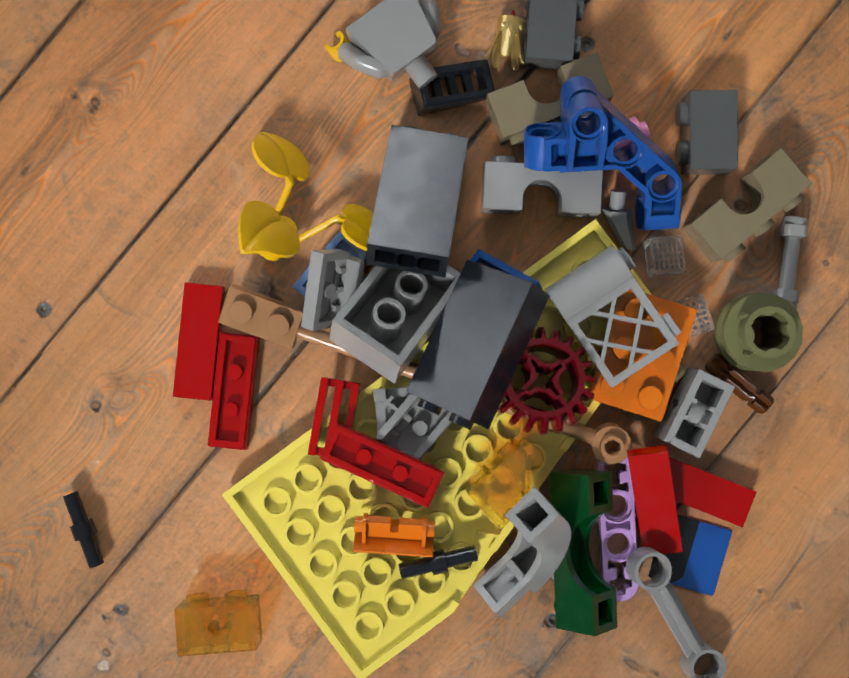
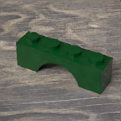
[550,468,618,636]

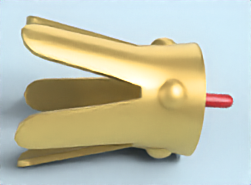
[485,10,527,72]

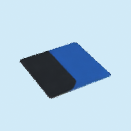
[648,514,732,596]

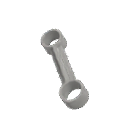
[626,547,726,678]

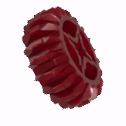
[497,327,596,435]

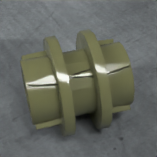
[714,293,803,372]

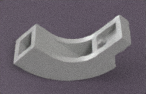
[473,487,571,617]

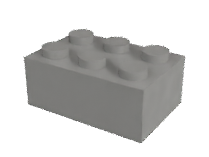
[329,265,461,384]

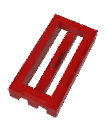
[308,377,361,456]

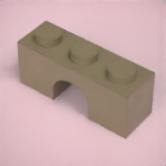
[485,53,614,147]
[682,148,812,263]

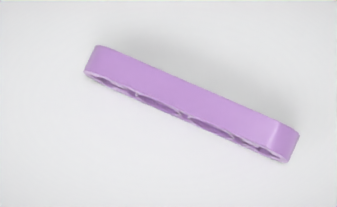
[595,449,638,601]

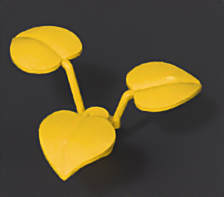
[238,132,373,261]

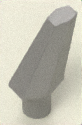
[602,189,635,250]

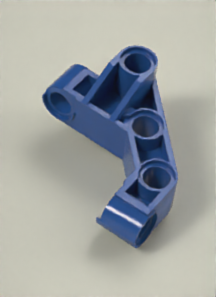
[524,75,682,231]

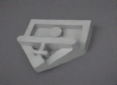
[301,249,367,331]
[373,387,452,459]

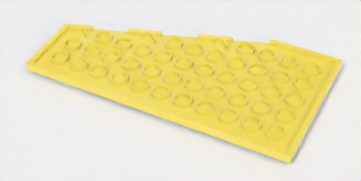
[222,219,652,678]

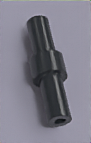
[63,491,104,569]
[399,545,478,579]

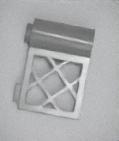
[544,245,682,388]

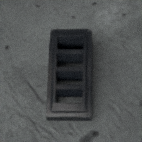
[409,59,495,115]

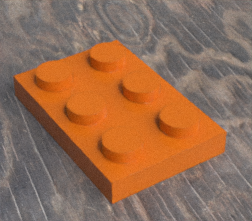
[587,289,697,422]

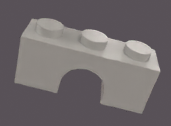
[481,156,603,218]

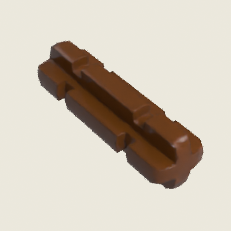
[705,354,774,414]

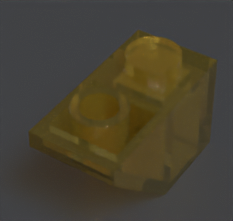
[466,437,533,530]

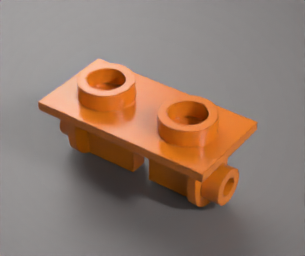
[353,513,435,557]

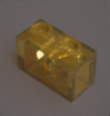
[174,590,262,657]

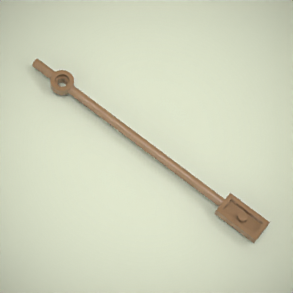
[218,284,646,464]

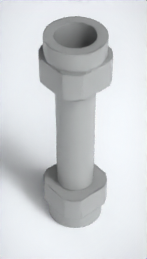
[772,216,808,309]

